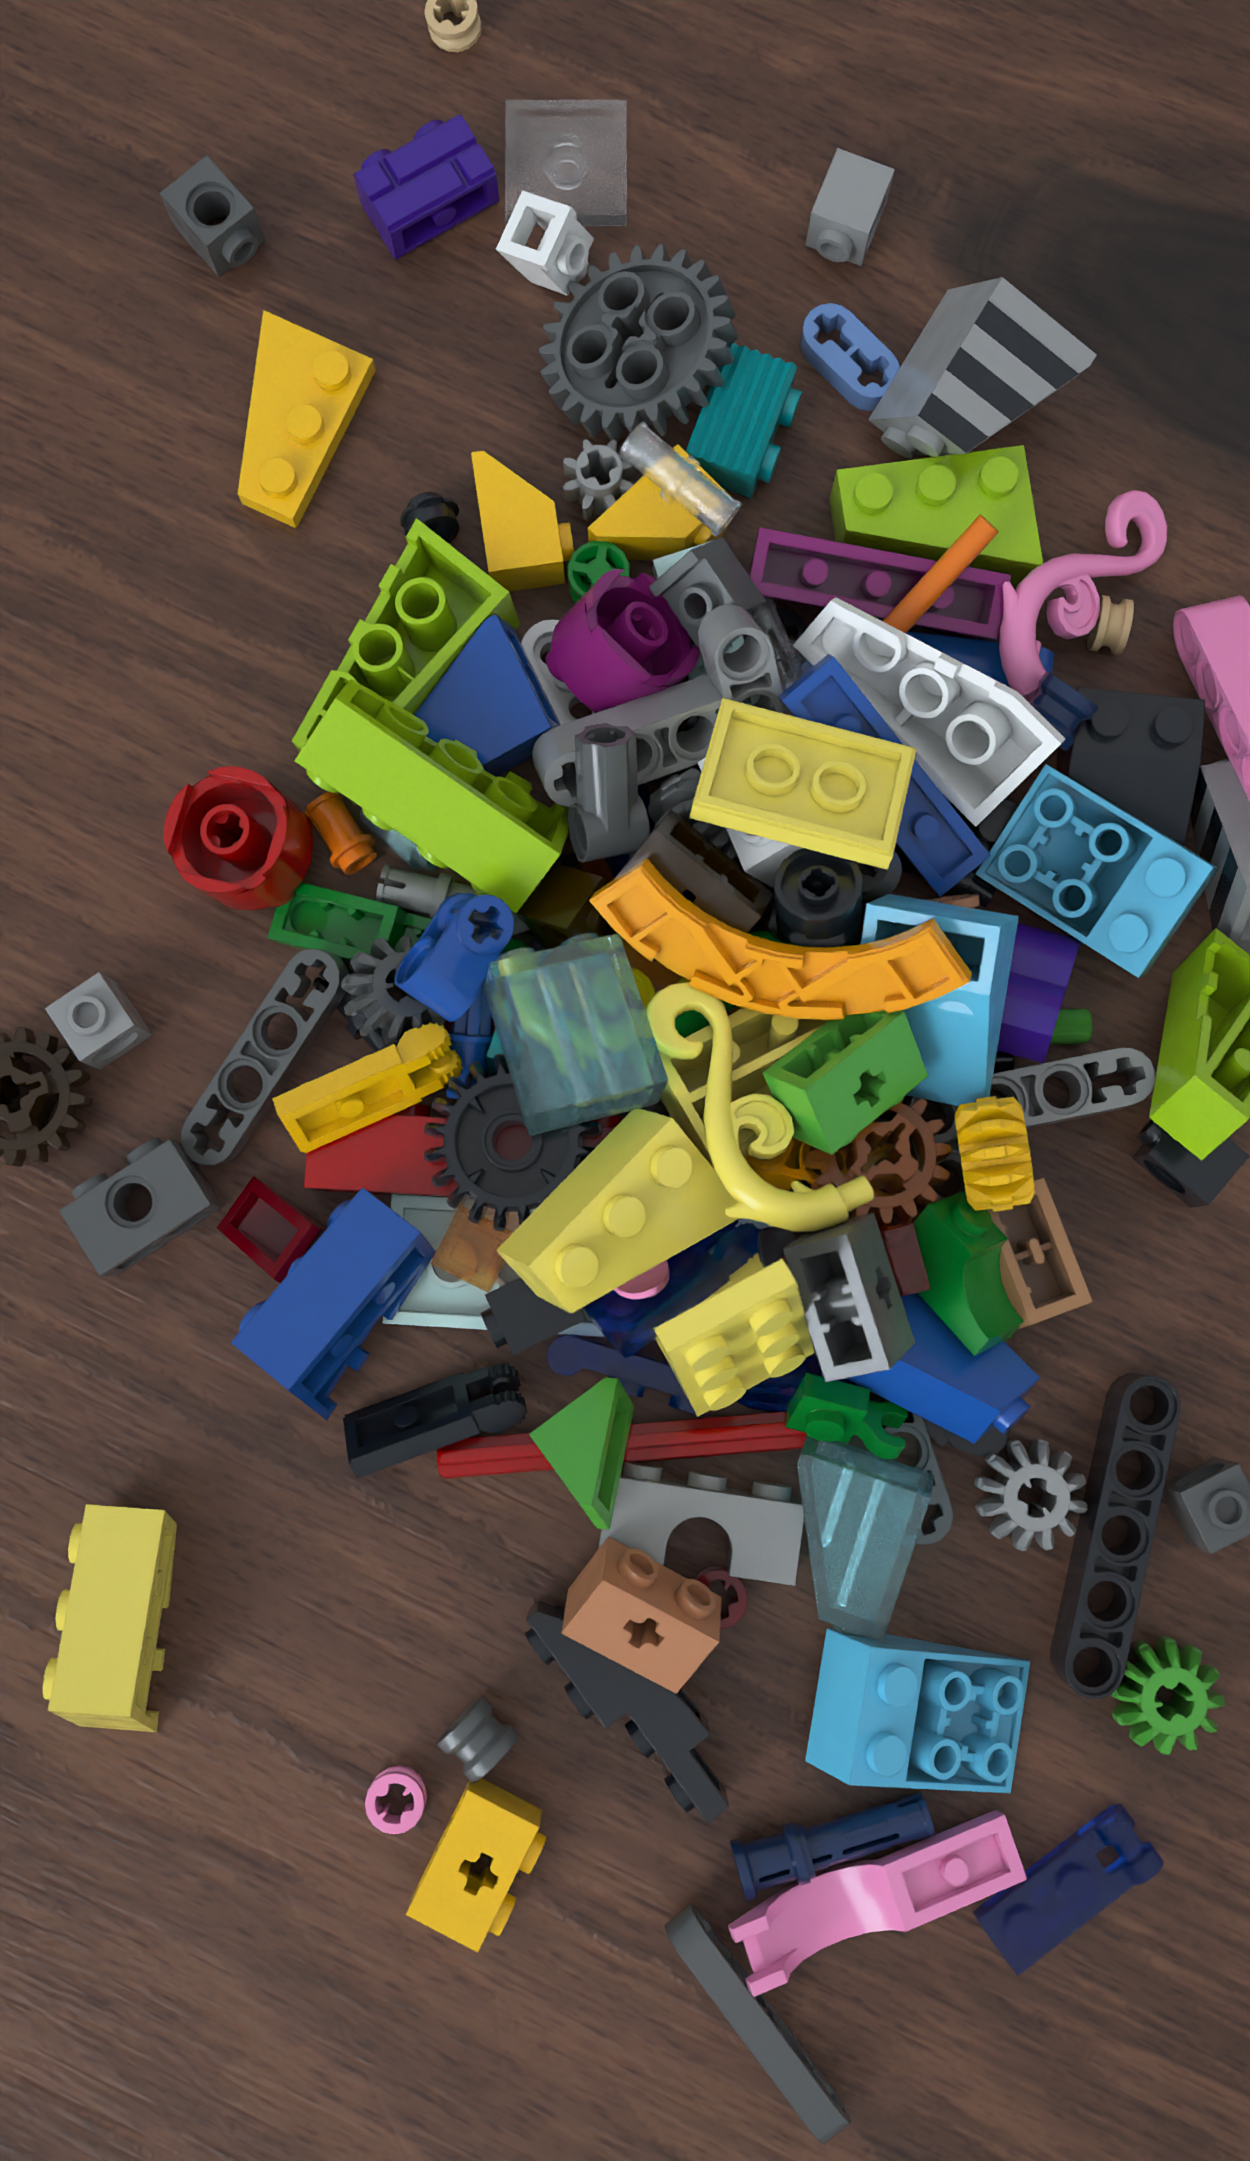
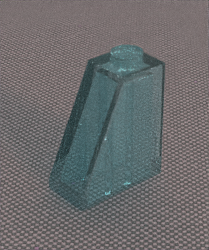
[797,1435,934,1642]

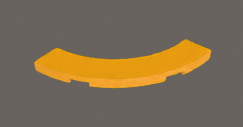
[589,858,972,1020]

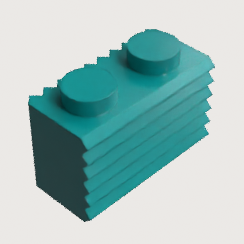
[686,341,803,499]

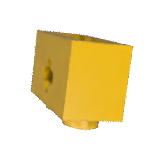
[406,1778,547,1953]

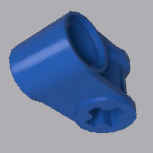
[394,893,514,1022]

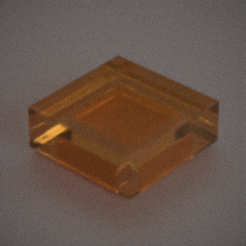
[430,1206,513,1293]

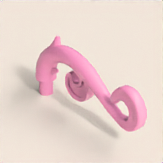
[999,490,1167,702]

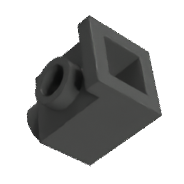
[649,537,766,648]

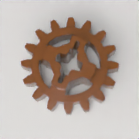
[804,1098,952,1230]

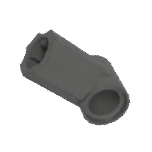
[568,723,650,862]

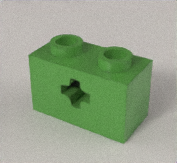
[762,1010,928,1155]

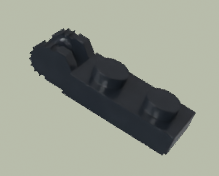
[343,1362,527,1478]

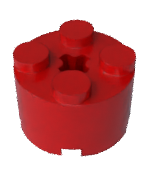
[164,766,313,911]

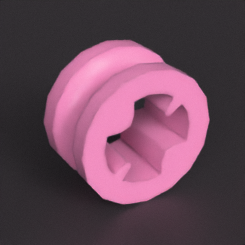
[365,1765,428,1835]

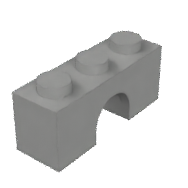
[598,1462,806,1586]

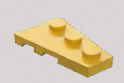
[237,310,376,529]

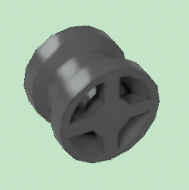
[436,1695,520,1783]

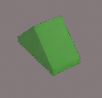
[529,1377,634,1530]

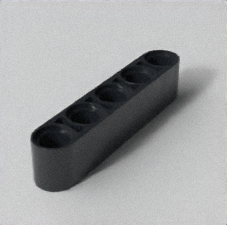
[1050,1373,1180,1699]

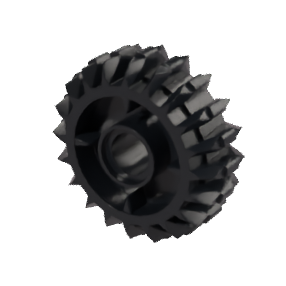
[424,1053,602,1232]

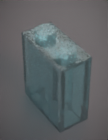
[484,933,669,1136]

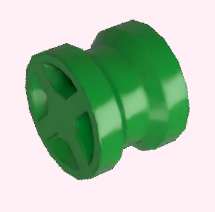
[568,541,629,605]

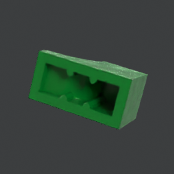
[888,1191,1024,1356]

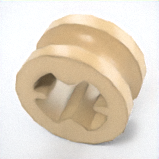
[424,0,482,52]
[1087,595,1134,656]

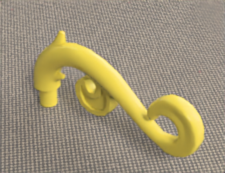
[644,982,874,1232]

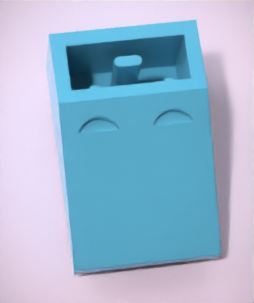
[976,764,1219,978]
[861,894,1019,1106]
[805,1628,1031,1793]

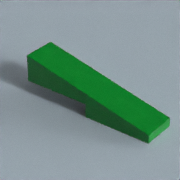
[267,882,536,1008]

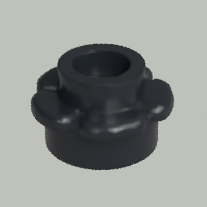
[400,492,459,543]

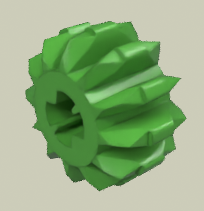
[1111,1636,1226,1755]

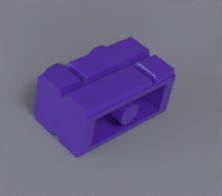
[353,115,500,259]

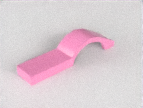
[728,1810,1027,1997]

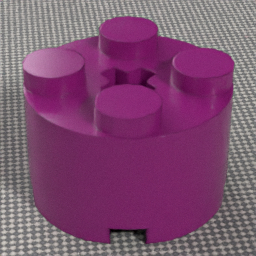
[546,569,700,713]

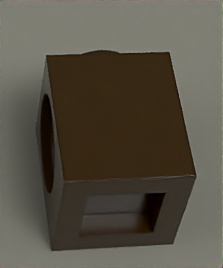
[515,863,621,967]

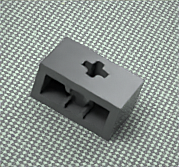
[783,1213,915,1382]

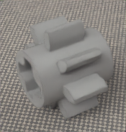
[563,439,636,521]

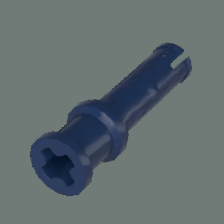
[729,1792,935,1902]

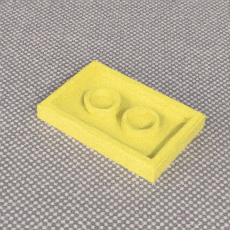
[690,698,917,870]

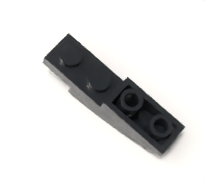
[525,1601,729,1823]

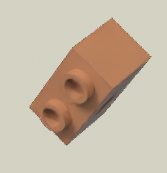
[561,1536,722,1694]

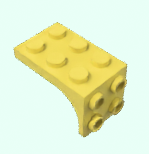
[640,1244,815,1417]

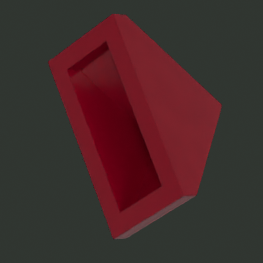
[217,1176,327,1283]

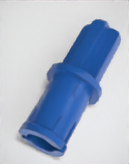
[446,973,495,1099]

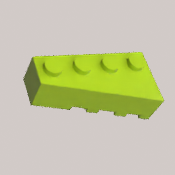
[292,518,521,806]
[295,679,569,913]

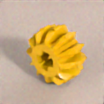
[954,1096,1035,1212]

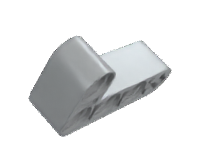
[532,604,786,807]
[905,1048,1155,1203]

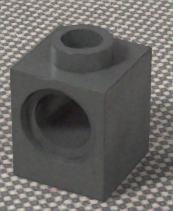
[160,155,265,278]
[1163,1457,1250,1554]

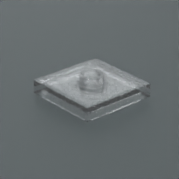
[505,100,627,226]

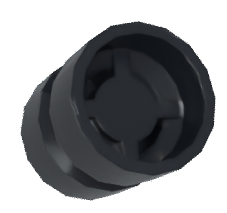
[774,848,863,948]

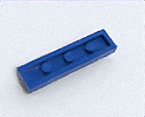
[778,654,991,897]

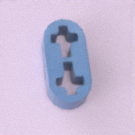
[800,303,900,411]

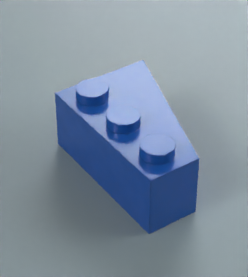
[231,1187,436,1421]

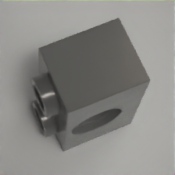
[59,1138,224,1277]

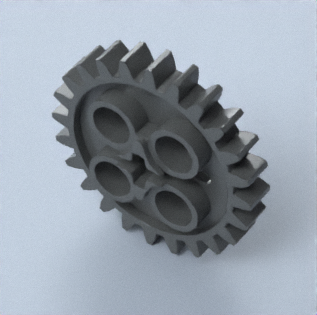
[539,244,738,443]

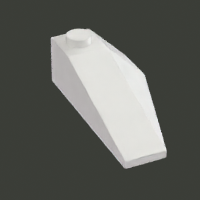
[793,597,1065,827]

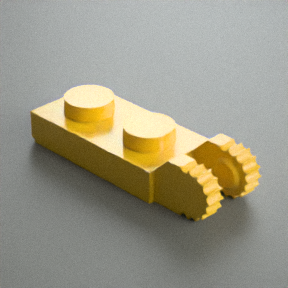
[272,1022,463,1153]

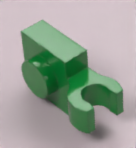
[785,1373,908,1459]

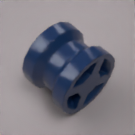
[1029,671,1099,752]

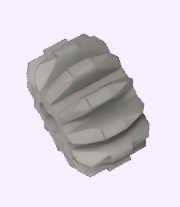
[974,1438,1087,1551]

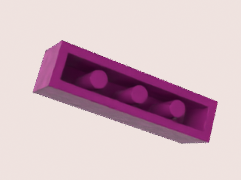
[749,527,1011,641]

